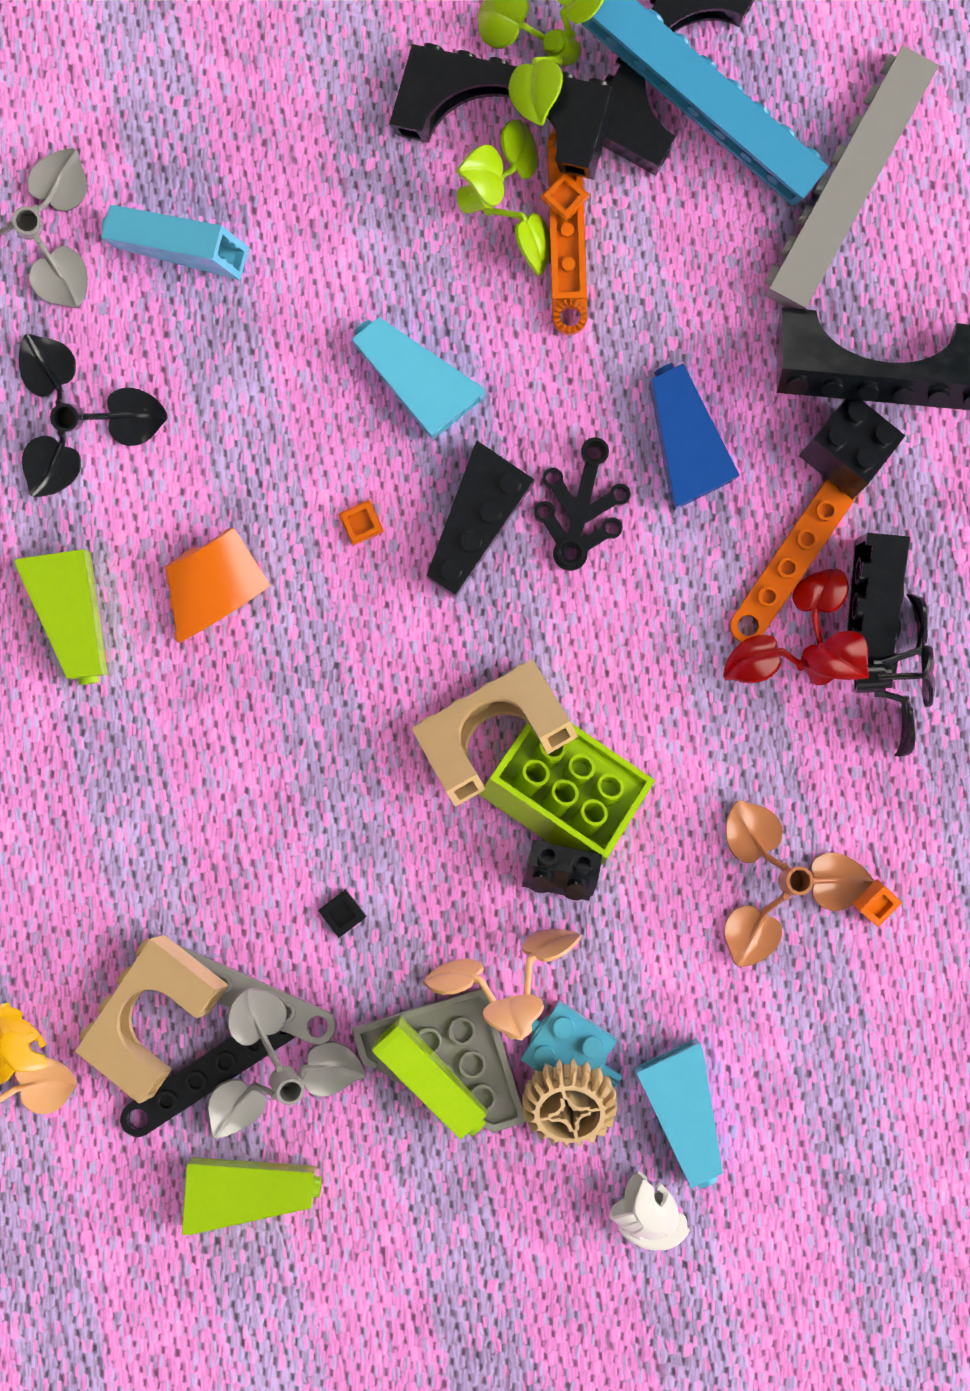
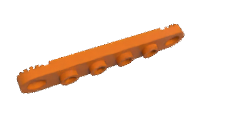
[547,130,588,336]
[730,479,858,642]

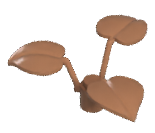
[724,800,874,967]

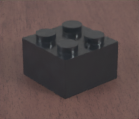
[799,399,906,500]

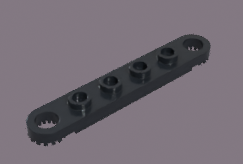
[120,1031,295,1137]

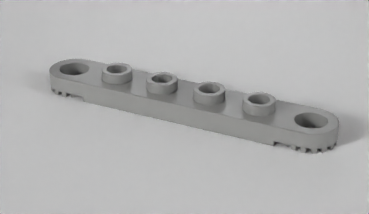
[177,944,337,1045]

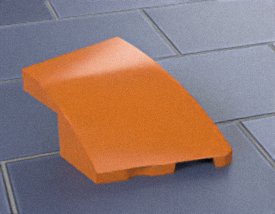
[164,528,271,643]

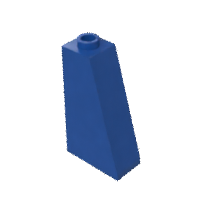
[649,363,740,510]

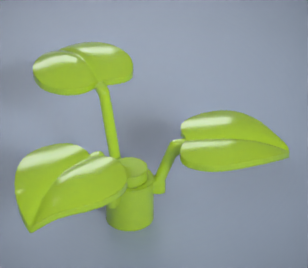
[477,0,604,126]
[456,119,550,277]

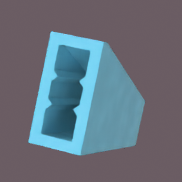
[101,204,249,280]
[352,317,486,441]
[634,1038,723,1189]

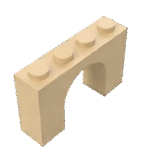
[411,659,578,807]
[75,935,229,1104]

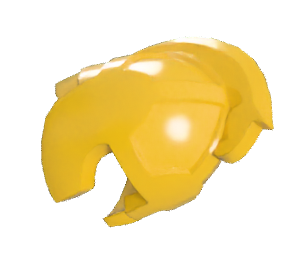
[0,1002,48,1085]

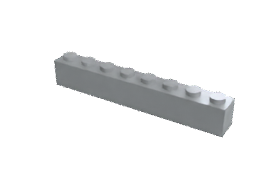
[764,45,939,309]

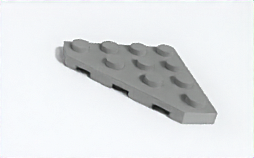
[352,988,527,1133]

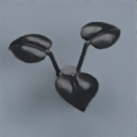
[19,334,168,497]
[854,594,935,757]

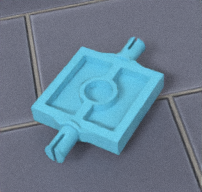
[520,1000,622,1088]

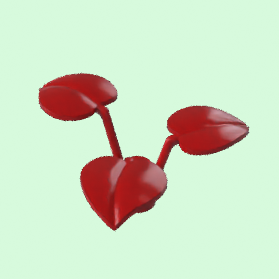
[723,568,869,685]

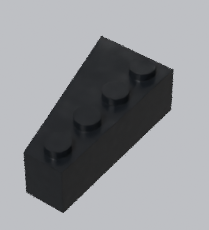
[426,440,535,598]
[847,533,910,673]

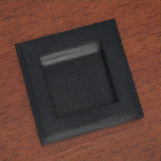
[318,889,367,938]

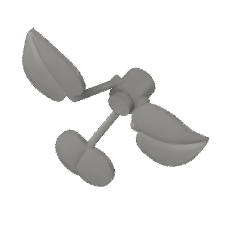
[0,148,88,308]
[207,988,366,1139]

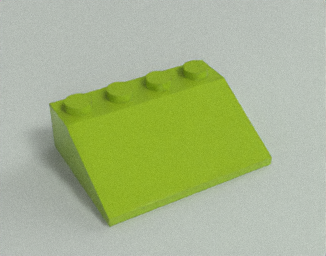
[478,723,656,865]

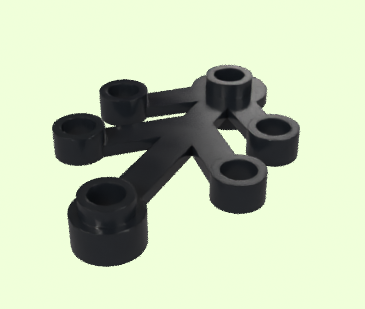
[534,437,631,571]

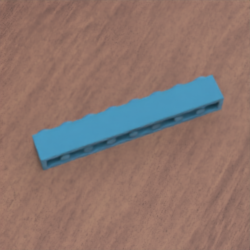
[581,0,828,206]

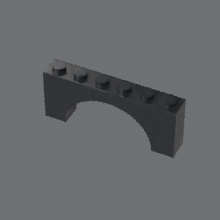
[603,0,755,176]
[389,43,616,180]
[776,307,970,410]

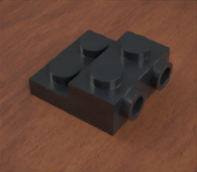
[521,840,602,901]

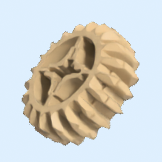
[522,1058,617,1148]

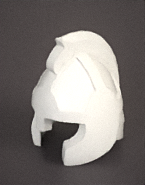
[609,1171,690,1250]

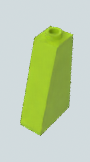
[15,549,108,685]
[372,1016,487,1140]
[182,1157,322,1235]

